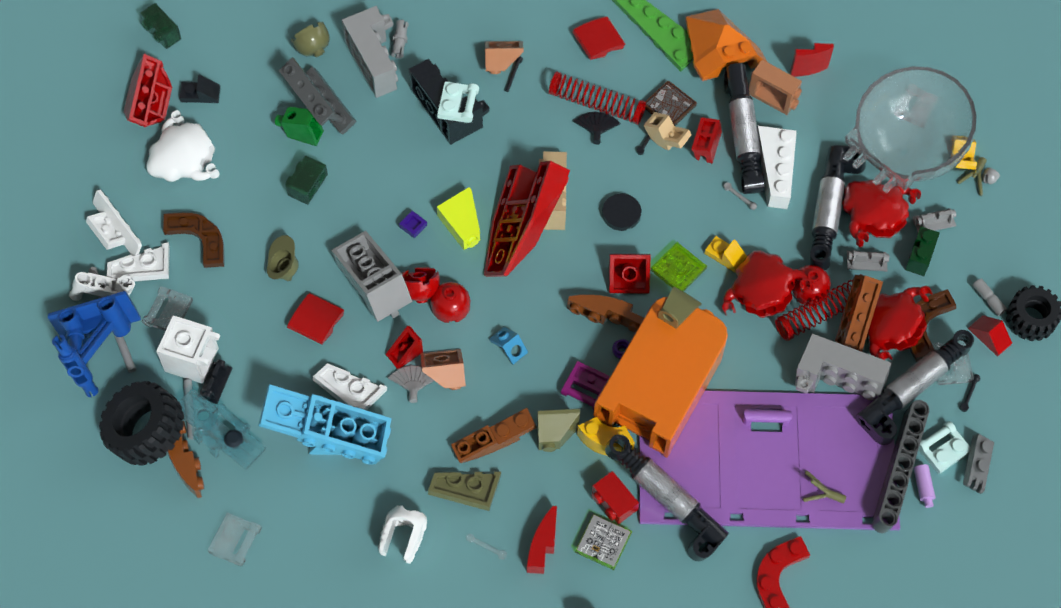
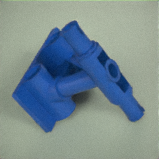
[48,291,141,397]

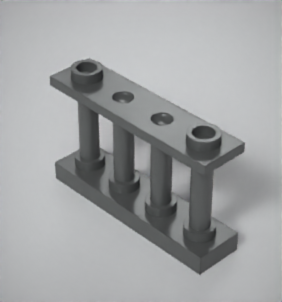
[279,57,357,135]

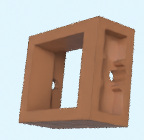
[749,60,802,115]

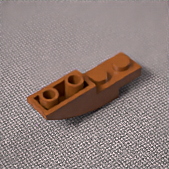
[567,295,644,333]
[451,408,537,463]
[168,421,204,498]

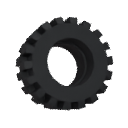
[1006,285,1061,341]

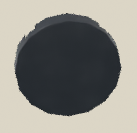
[602,193,642,231]

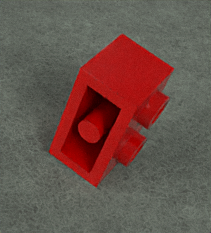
[591,471,639,525]

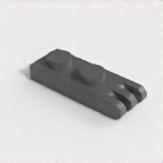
[963,434,994,494]

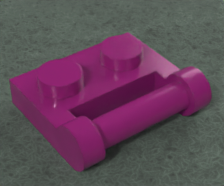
[561,361,610,410]

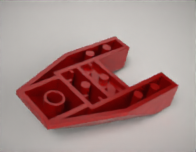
[484,161,570,277]

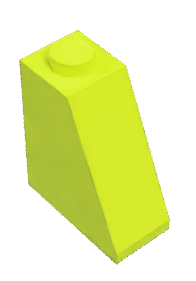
[437,187,480,250]

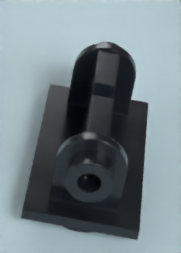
[198,359,233,404]

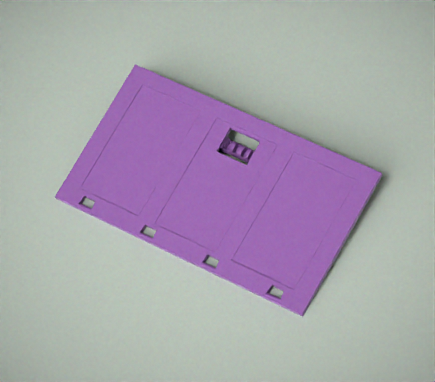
[639,391,900,531]

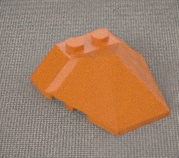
[685,9,767,81]

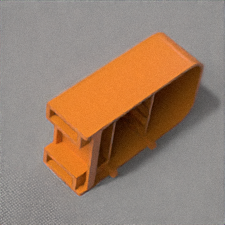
[593,297,728,458]

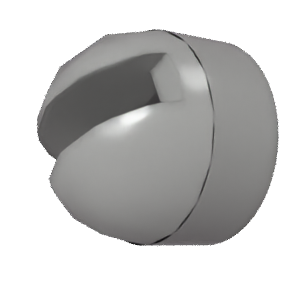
[982,167,1000,184]

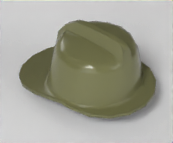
[267,235,299,281]

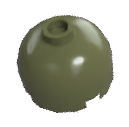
[291,22,330,58]

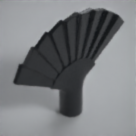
[573,112,620,145]

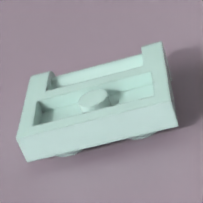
[437,81,479,123]
[918,421,970,474]

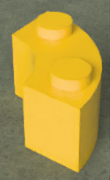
[577,417,635,456]

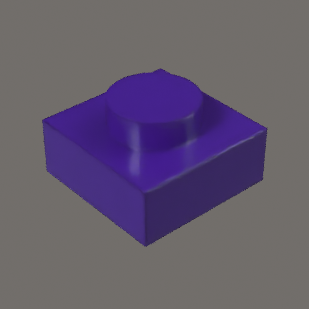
[399,211,427,238]

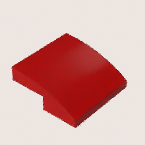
[572,17,625,60]
[790,43,834,77]
[287,293,344,345]

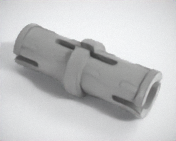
[391,20,408,59]

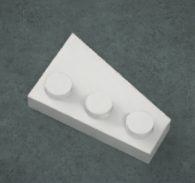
[107,242,170,281]
[313,363,387,410]

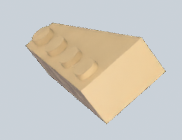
[539,151,567,230]

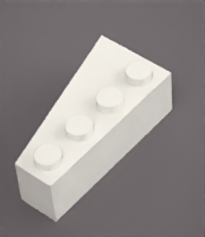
[757,126,797,209]

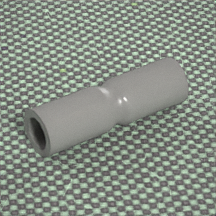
[972,278,1008,317]

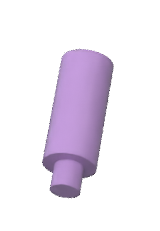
[913,464,935,508]

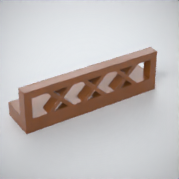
[835,275,883,352]

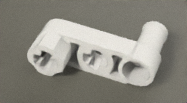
[69,272,135,301]

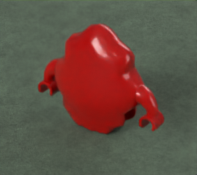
[842,179,921,247]
[722,250,813,318]
[867,286,933,360]

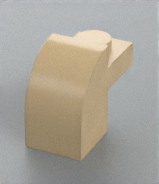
[644,112,692,150]

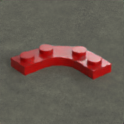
[756,536,810,608]

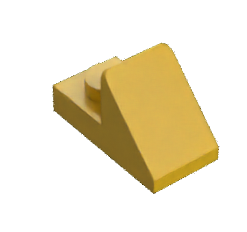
[704,236,747,273]

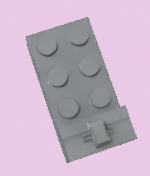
[342,6,398,98]
[331,231,413,322]
[795,334,891,400]

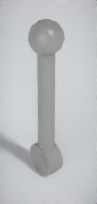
[724,182,757,210]

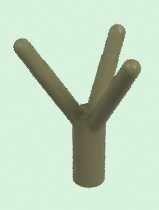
[957,157,987,196]
[803,470,846,504]

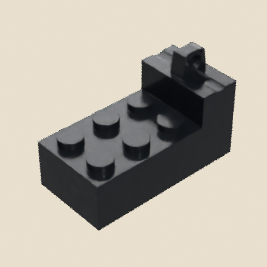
[409,59,490,145]

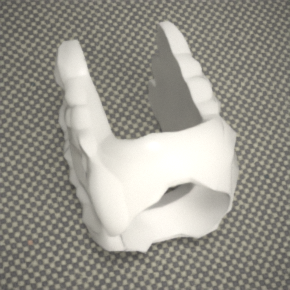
[378,505,427,563]

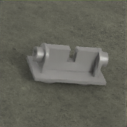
[912,208,956,232]
[847,250,889,272]

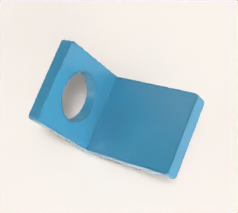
[489,327,528,364]

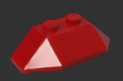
[124,54,172,127]

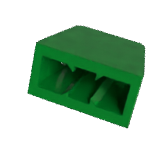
[275,107,324,146]

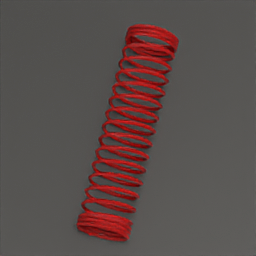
[548,71,646,125]
[775,274,862,341]

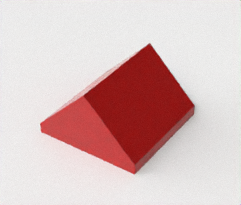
[609,254,651,293]

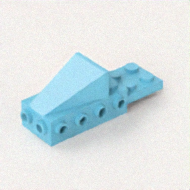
[258,385,392,465]

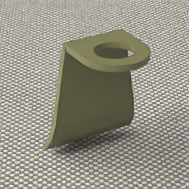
[658,287,702,329]

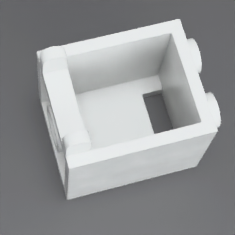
[156,315,220,384]

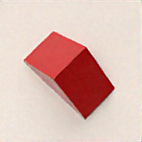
[968,315,1012,357]
[385,326,423,369]

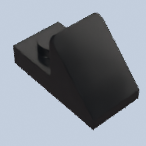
[180,75,221,103]

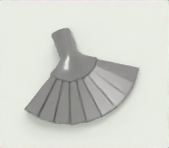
[388,365,434,403]

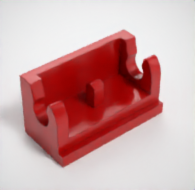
[692,117,722,164]

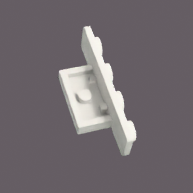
[86,190,142,256]

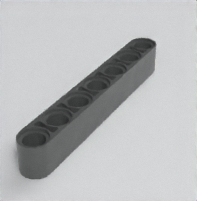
[872,400,929,533]

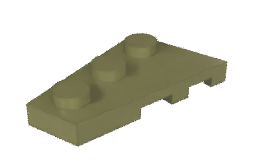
[428,472,501,511]

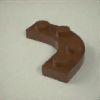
[163,213,224,268]
[909,289,956,362]

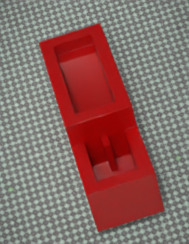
[527,506,557,574]

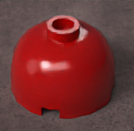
[791,265,831,306]
[402,267,440,303]
[430,282,471,323]

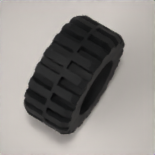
[99,381,184,466]

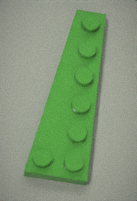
[612,0,694,72]

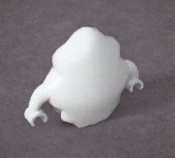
[146,110,220,182]

